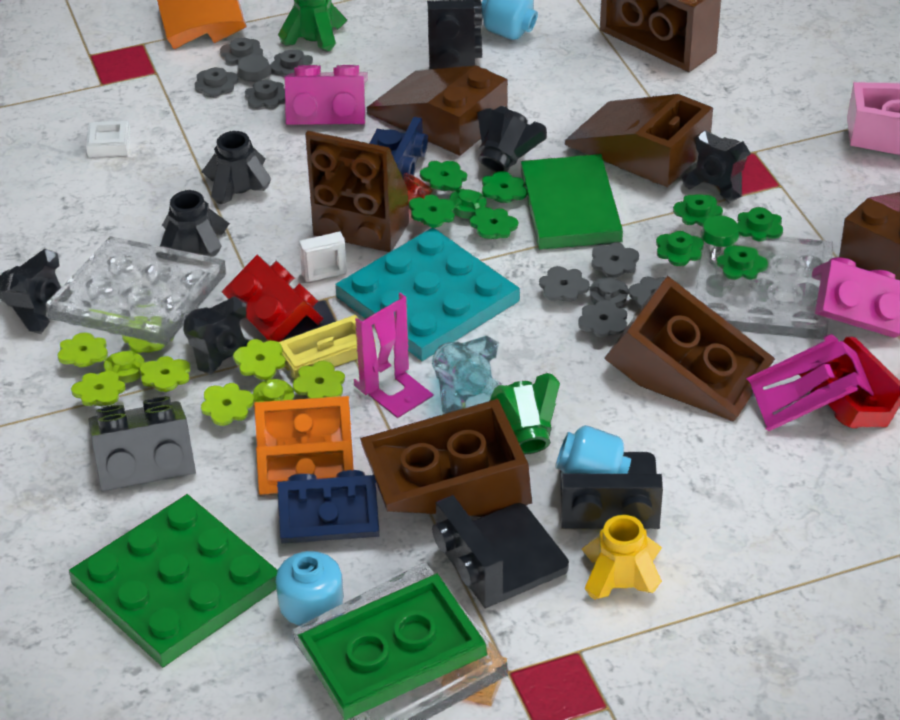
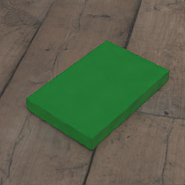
[521,154,623,250]
[297,573,487,720]

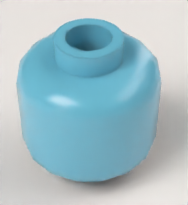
[482,0,538,40]
[555,425,631,476]
[275,551,344,627]

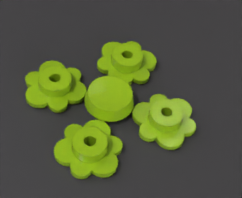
[57,320,191,406]
[201,339,345,426]

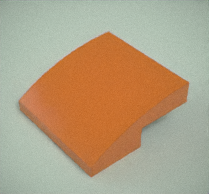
[157,0,247,49]
[254,396,354,495]

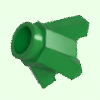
[278,0,348,51]
[489,373,560,454]

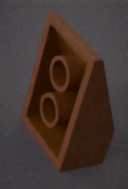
[600,0,721,72]
[366,65,508,156]
[839,192,900,280]
[604,275,775,421]
[360,399,532,517]

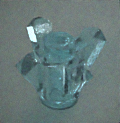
[432,335,502,414]

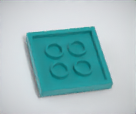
[335,228,520,361]

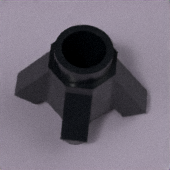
[477,106,547,172]
[682,130,751,204]
[201,131,271,204]
[157,190,230,263]
[0,249,72,334]
[183,296,250,375]

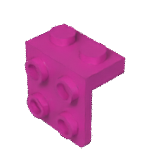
[285,65,368,125]

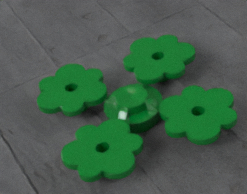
[409,161,527,239]
[656,194,783,280]

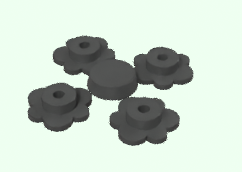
[194,38,313,108]
[539,242,666,338]

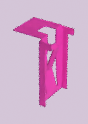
[354,293,434,418]
[746,334,874,431]

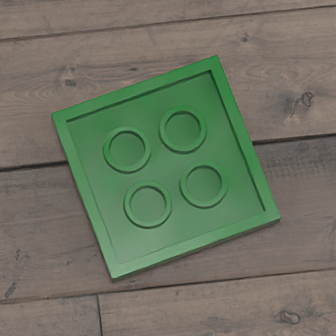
[69,494,277,668]

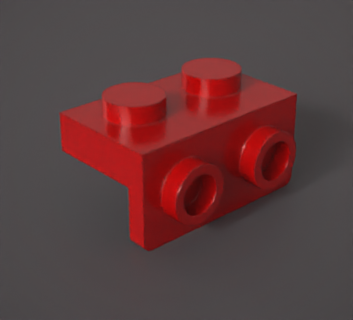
[221,254,324,342]
[799,337,900,429]

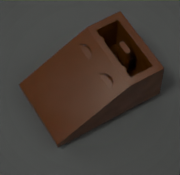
[565,94,713,188]
[305,131,409,252]

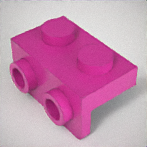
[812,257,900,338]

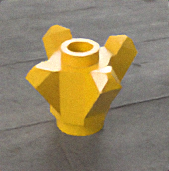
[581,515,662,600]

